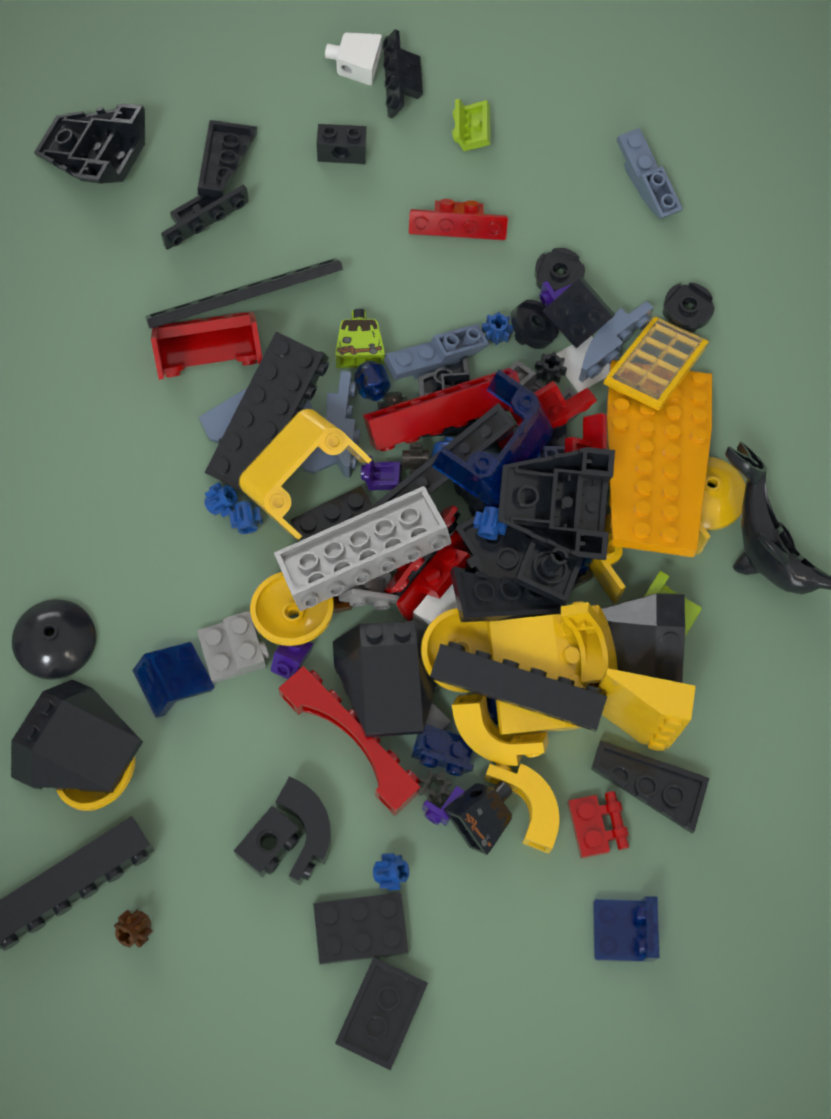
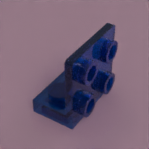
[132,642,214,718]
[593,896,660,962]

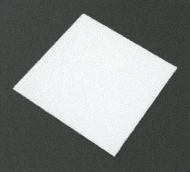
[556,336,610,393]

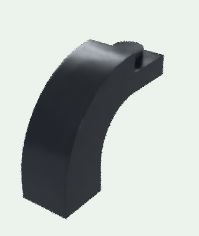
[275,776,331,886]

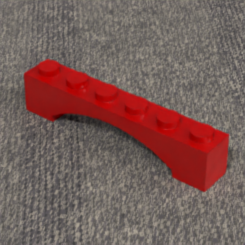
[278,666,421,816]

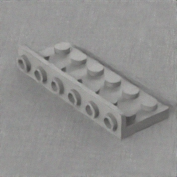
[274,486,451,611]

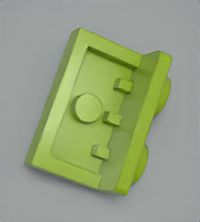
[452,98,491,152]

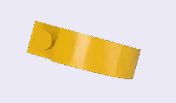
[561,601,618,688]
[452,694,549,766]
[484,763,559,854]

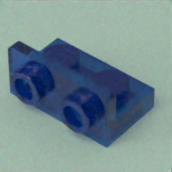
[412,724,474,777]

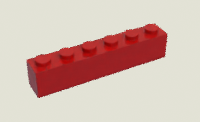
[363,368,524,451]

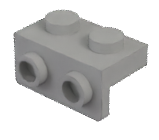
[339,573,399,610]

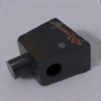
[443,781,513,855]

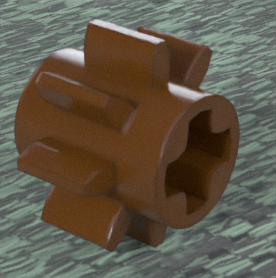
[114,909,153,948]

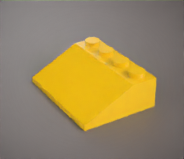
[487,614,585,735]
[598,668,696,751]

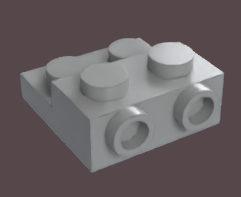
[197,611,269,684]

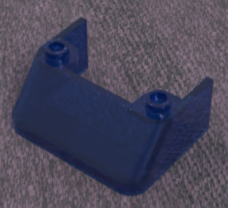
[432,369,553,508]

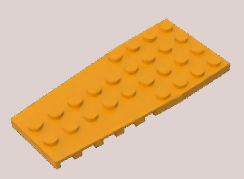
[606,360,712,557]

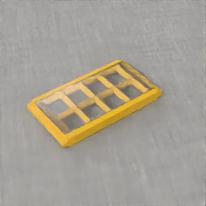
[603,316,709,411]

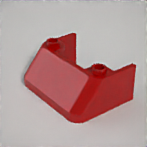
[151,312,262,380]

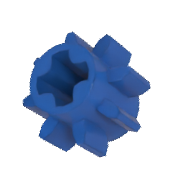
[482,312,513,345]
[204,482,238,517]
[229,501,263,534]
[473,506,507,540]
[373,853,409,891]

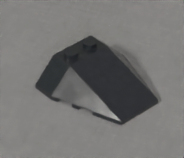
[34,103,145,184]
[497,447,615,560]
[601,593,685,683]
[333,621,438,737]
[11,679,143,793]

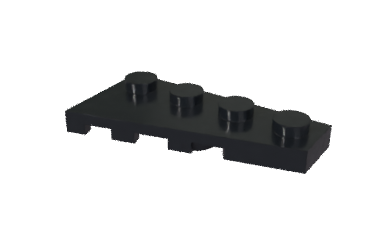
[197,120,257,198]
[450,567,566,622]
[591,740,709,834]

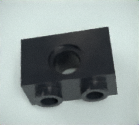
[316,124,367,164]
[234,806,300,878]

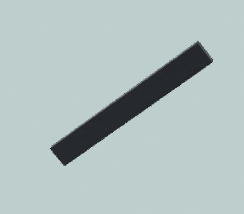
[145,258,343,329]

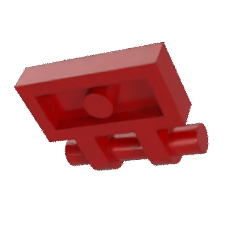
[567,791,629,859]

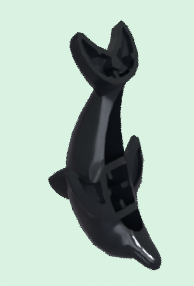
[725,441,831,595]

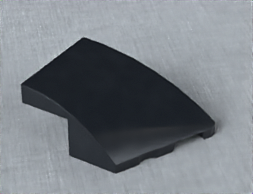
[418,356,473,437]

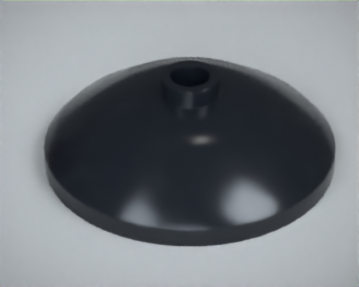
[12,599,96,680]

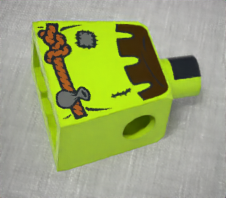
[335,309,385,368]

